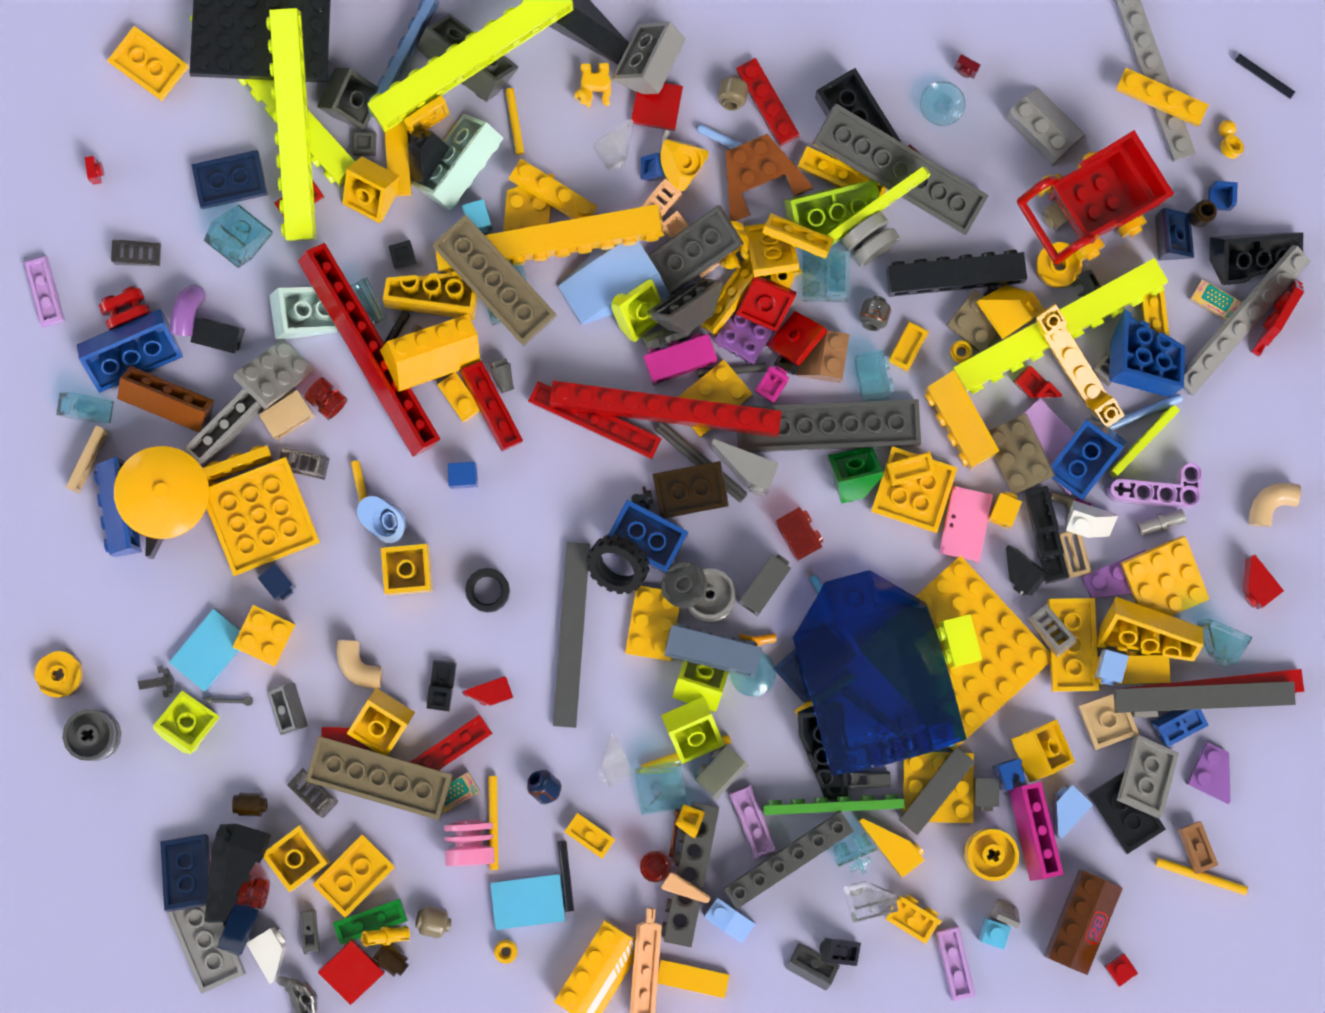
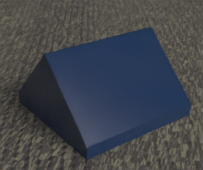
[1155,208,1194,261]

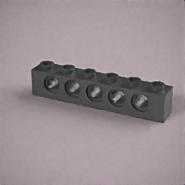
[661,802,719,947]
[723,811,854,910]

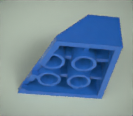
[1109,309,1185,398]

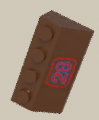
[1044,869,1123,975]

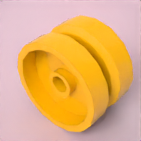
[963,828,1019,881]

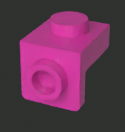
[755,366,789,404]

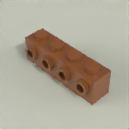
[117,366,214,432]

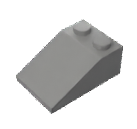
[711,439,779,496]
[695,746,749,800]

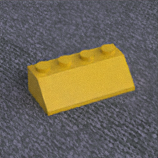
[380,314,480,392]
[924,370,999,470]

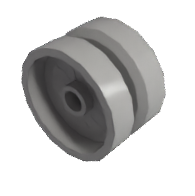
[841,212,900,267]
[688,569,735,623]

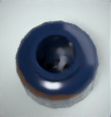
[527,770,562,804]

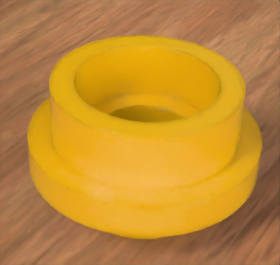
[950,340,973,363]
[494,940,518,964]

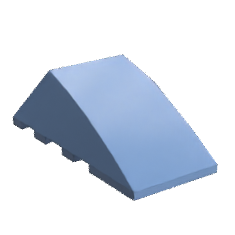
[558,241,670,325]

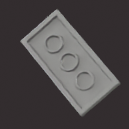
[167,906,246,994]

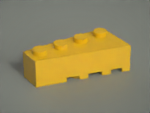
[383,271,479,320]
[1097,597,1204,661]

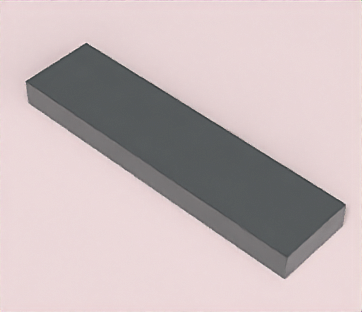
[899,747,975,835]

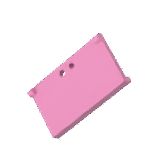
[939,486,993,563]

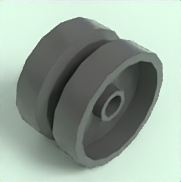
[62,709,122,761]

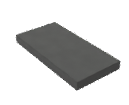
[648,205,744,294]

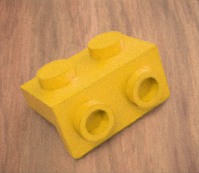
[885,894,941,944]

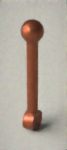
[669,809,681,858]

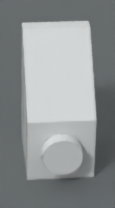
[1066,500,1118,538]
[246,927,286,984]

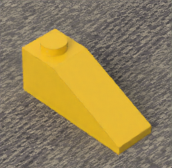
[857,818,924,878]

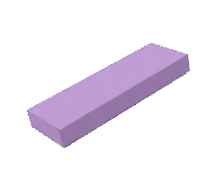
[24,256,65,327]
[729,785,777,859]
[935,926,975,1001]

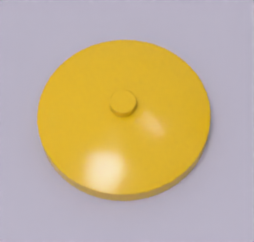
[114,446,209,539]

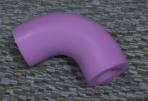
[169,285,206,336]

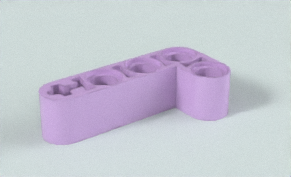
[1106,463,1202,509]

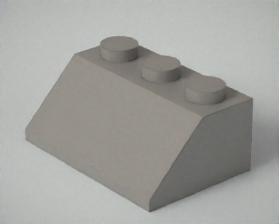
[611,22,686,94]
[1005,88,1085,166]

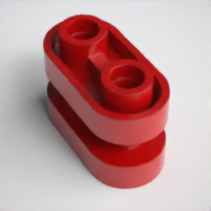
[99,286,151,330]

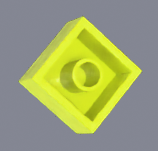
[935,614,982,669]
[661,696,725,764]

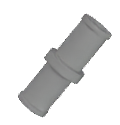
[1137,508,1186,536]

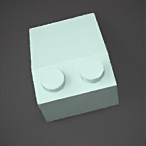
[269,287,339,339]

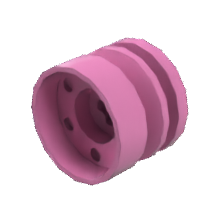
[444,820,495,866]

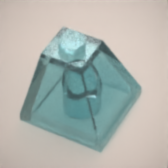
[1196,618,1252,667]
[634,761,687,815]

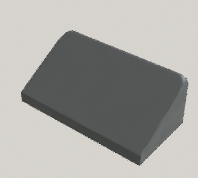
[267,683,308,735]
[786,943,840,990]

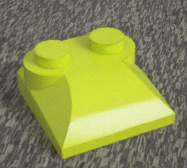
[611,279,661,342]
[153,691,220,755]

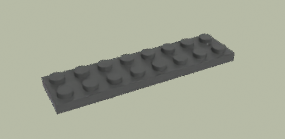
[812,104,989,235]
[737,399,921,453]

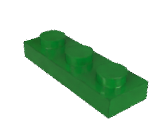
[333,898,408,945]

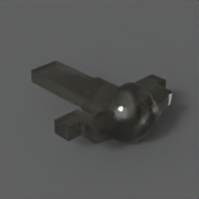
[138,665,175,698]

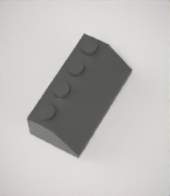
[416,14,519,102]

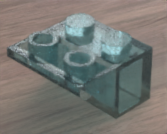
[802,251,850,302]

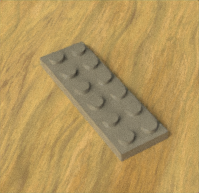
[432,214,557,346]
[305,736,453,820]

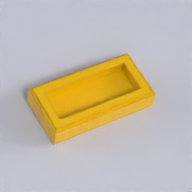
[887,321,929,372]
[885,452,936,487]

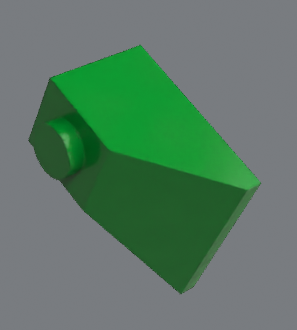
[828,447,884,504]

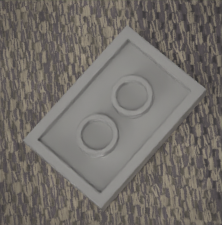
[233,339,315,409]
[1117,735,1179,818]

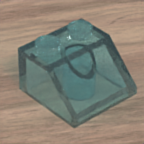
[203,205,273,268]

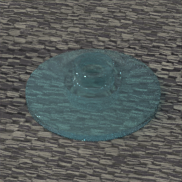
[920,81,966,126]
[730,652,776,696]

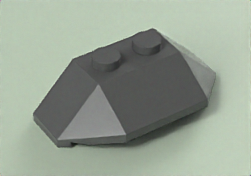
[648,278,723,334]

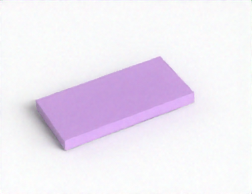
[1023,398,1075,496]

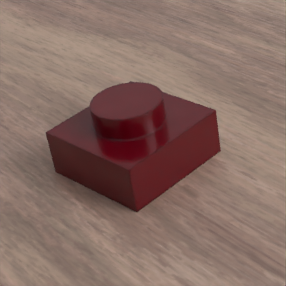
[954,54,981,79]

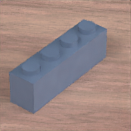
[664,623,762,678]

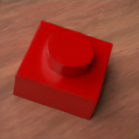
[84,156,104,185]
[1104,953,1139,987]

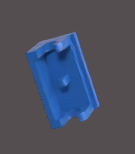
[1150,709,1209,747]
[992,758,1025,791]

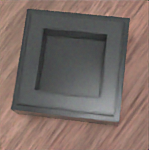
[352,131,377,156]

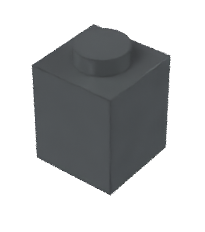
[974,778,999,811]

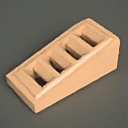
[641,179,682,218]
[661,871,710,903]

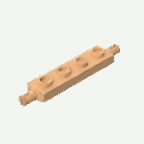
[630,908,662,1013]

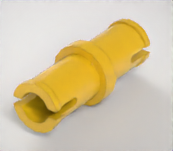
[361,926,410,947]

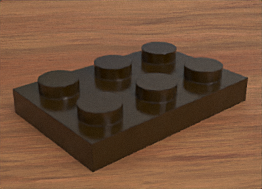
[653,461,729,518]

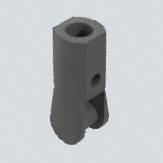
[848,771,891,788]
[300,910,320,954]

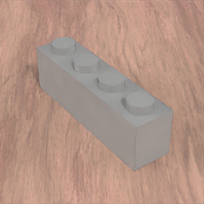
[184,388,263,467]

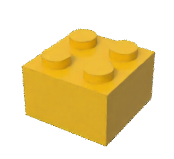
[381,544,433,596]
[232,604,295,667]
[263,825,331,892]

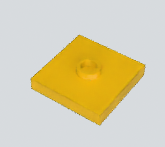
[403,95,450,137]

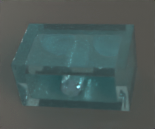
[854,350,894,401]

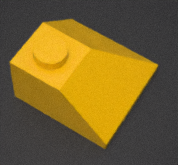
[976,285,1045,339]

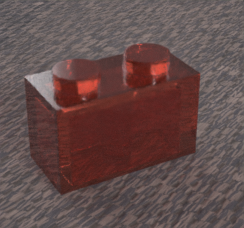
[775,507,824,562]

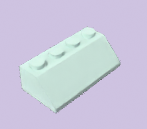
[411,113,504,210]

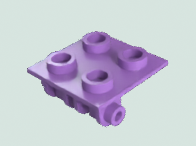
[714,310,774,364]

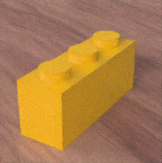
[1098,651,1171,685]

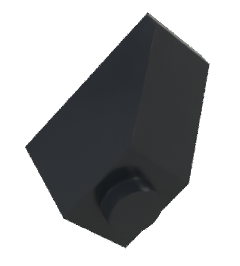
[408,129,450,184]
[1006,545,1049,596]

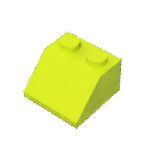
[672,661,729,712]

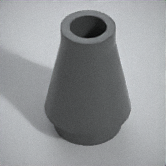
[489,358,515,393]

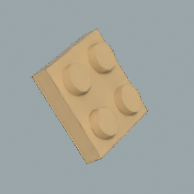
[1078,694,1139,750]

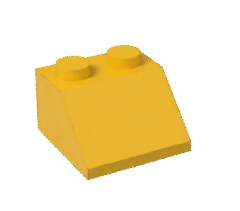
[342,156,400,224]
[347,688,415,755]
[1011,719,1075,782]

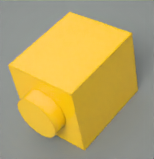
[988,492,1022,529]

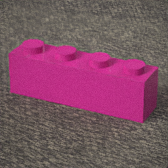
[1008,782,1064,881]

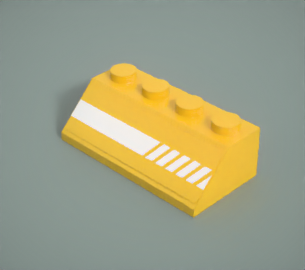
[554,919,635,1013]

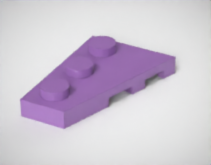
[1081,549,1146,598]

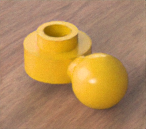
[1218,120,1244,159]

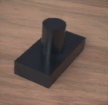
[819,938,861,966]

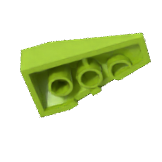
[783,180,880,235]

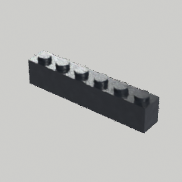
[886,250,1027,297]

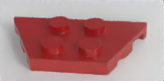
[1251,279,1304,357]

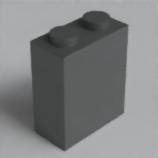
[739,554,791,617]

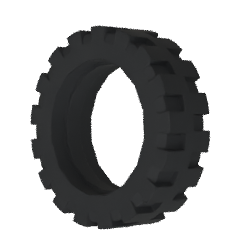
[586,535,650,594]

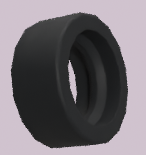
[465,568,510,613]

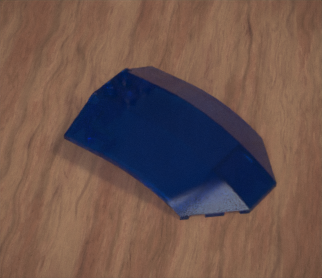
[792,570,967,776]

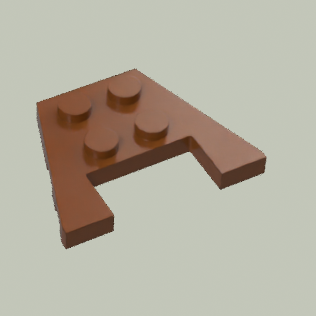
[726,134,814,221]

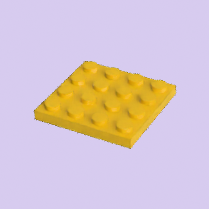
[207,457,321,576]

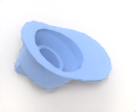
[357,496,407,543]

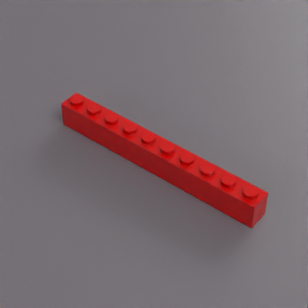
[298,243,441,457]
[549,380,782,438]

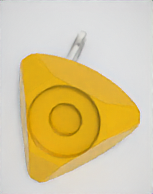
[661,130,709,191]

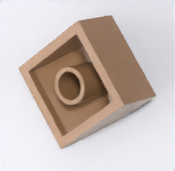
[796,330,850,383]

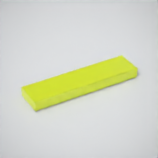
[1108,405,1180,479]

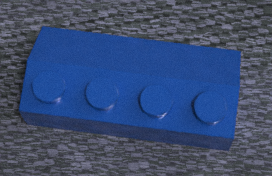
[76,308,183,393]
[94,457,142,557]

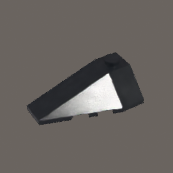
[549,0,629,65]
[1210,232,1304,285]
[798,702,848,800]
[204,824,271,923]

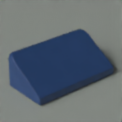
[217,903,259,956]

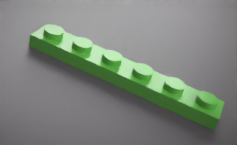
[762,794,905,815]

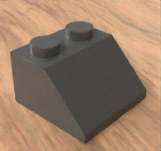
[317,67,378,130]

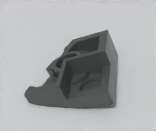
[641,328,690,351]

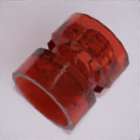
[304,377,348,420]
[640,850,670,882]
[235,877,270,909]

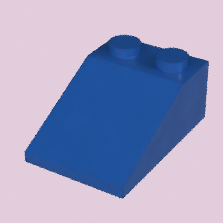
[1051,414,1127,501]

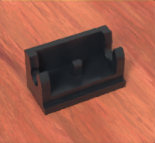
[190,318,245,354]

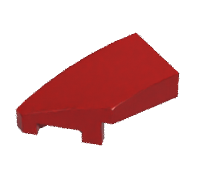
[1013,366,1062,398]
[462,676,513,706]

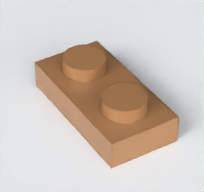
[1178,821,1218,874]

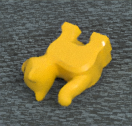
[574,63,611,108]
[720,221,750,270]

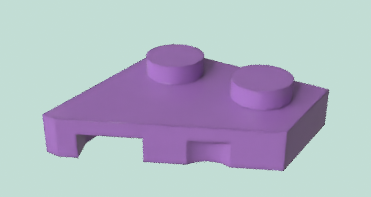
[1186,742,1231,804]

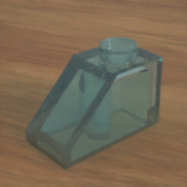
[56,392,114,424]

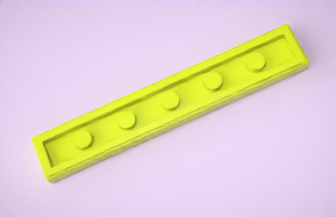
[826,167,931,246]

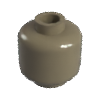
[717,75,748,111]
[415,905,451,938]

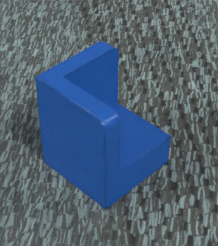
[1208,181,1238,211]
[448,462,478,489]

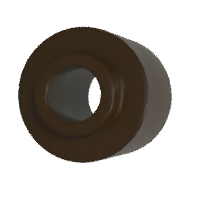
[1188,200,1217,228]
[232,793,268,817]
[373,944,409,977]

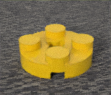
[1035,242,1082,288]
[34,651,83,698]

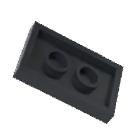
[1087,770,1166,854]

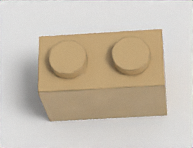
[259,390,315,441]

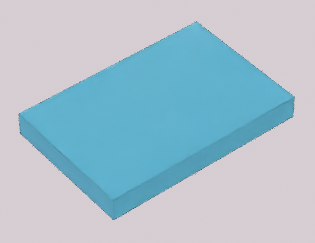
[169,609,240,692]
[490,874,566,930]

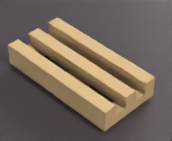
[1059,531,1092,579]

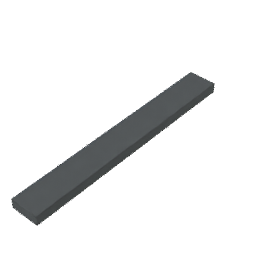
[553,542,590,728]
[1113,682,1296,713]

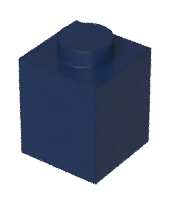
[258,563,296,601]

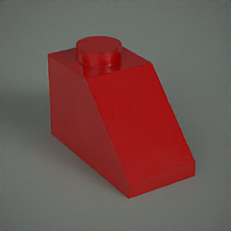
[1242,554,1284,609]

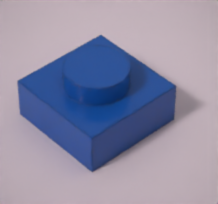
[641,153,663,181]

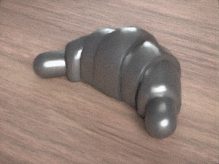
[276,976,317,1013]

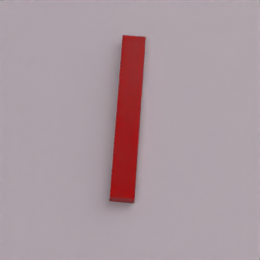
[1123,669,1305,693]

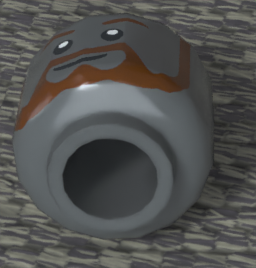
[859,296,891,331]

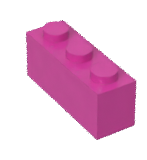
[644,333,718,385]

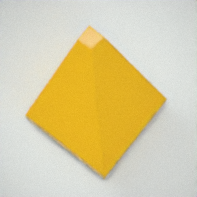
[675,804,705,838]

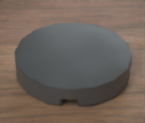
[661,562,707,608]

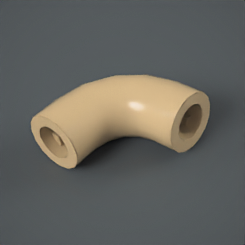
[1248,483,1301,527]
[336,640,382,689]

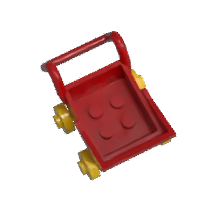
[1016,130,1174,265]

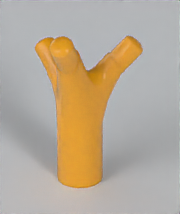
[739,633,776,646]

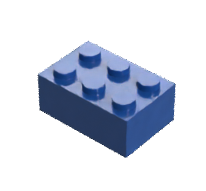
[608,500,688,574]

